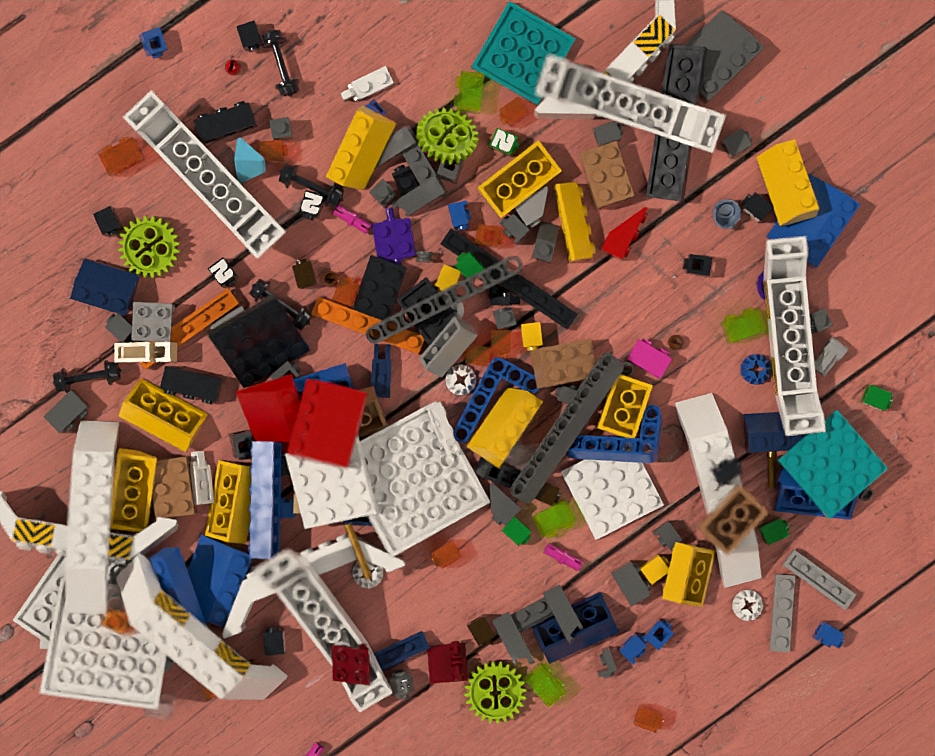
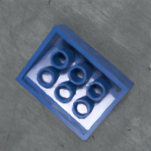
[766,174,861,269]
[188,534,254,628]

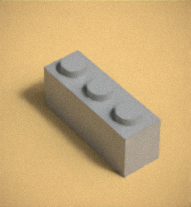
[419,316,478,377]

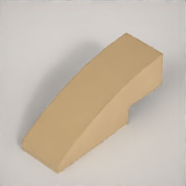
[114,342,177,362]

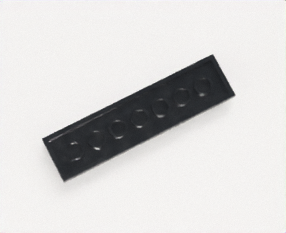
[646,44,707,202]

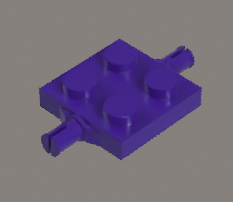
[372,207,416,265]

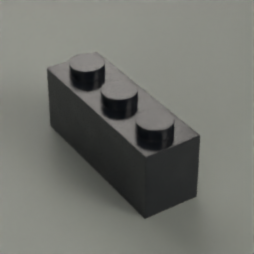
[194,101,258,145]
[160,366,224,405]

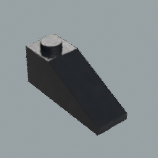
[474,457,521,488]

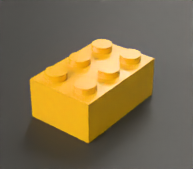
[596,375,653,438]
[662,542,716,607]

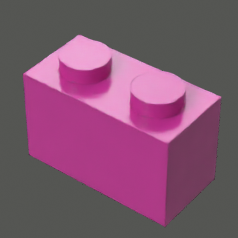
[626,338,672,379]

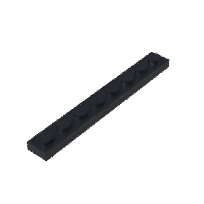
[440,228,578,330]

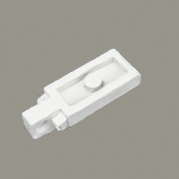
[340,66,394,102]
[426,402,460,456]
[190,451,214,505]

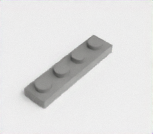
[782,549,856,610]
[769,574,795,652]

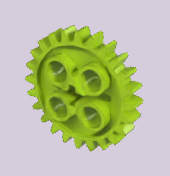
[416,107,478,164]
[118,216,181,278]
[464,660,527,724]

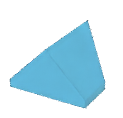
[234,137,266,184]

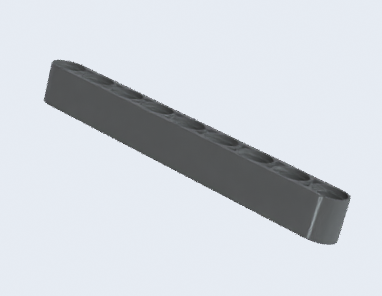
[366,255,523,343]
[510,352,624,504]

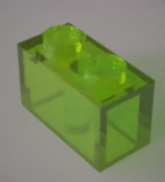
[454,71,484,114]
[720,307,766,344]
[531,499,577,539]
[523,662,566,708]

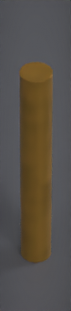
[768,451,776,488]
[344,523,373,580]

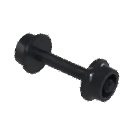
[262,30,300,97]
[279,164,344,208]
[249,278,313,330]
[53,360,122,393]

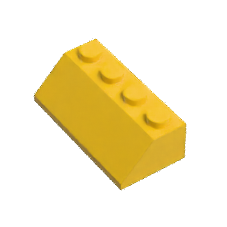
[326,105,397,190]
[756,139,819,227]
[476,140,562,218]
[554,182,595,263]
[118,378,208,452]
[467,388,543,468]
[110,448,157,532]
[205,460,252,544]

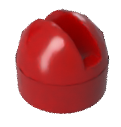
[225,59,241,76]

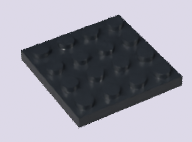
[206,293,310,389]

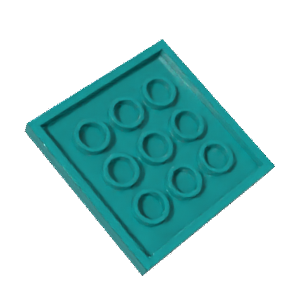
[471,1,575,106]
[778,410,888,519]

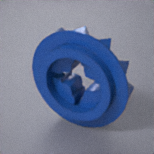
[741,354,772,385]

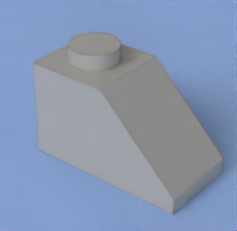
[514,186,548,228]

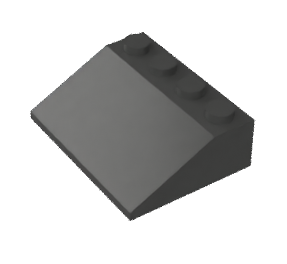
[685,10,764,104]

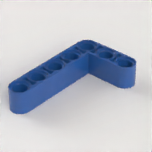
[453,358,540,443]
[565,405,662,463]

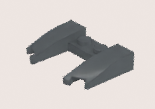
[374,126,448,216]
[492,584,583,665]

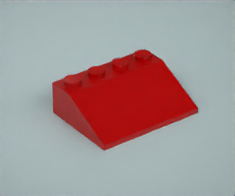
[236,374,301,454]
[287,379,368,469]

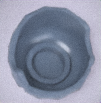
[712,198,741,229]

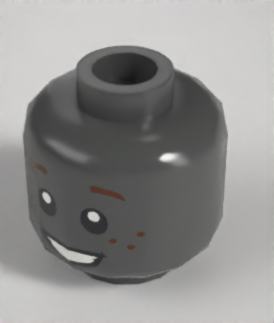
[388,670,414,700]

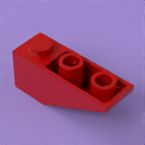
[600,207,648,261]

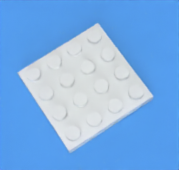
[285,437,378,529]
[561,447,664,540]

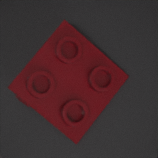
[427,641,468,684]
[332,643,370,686]

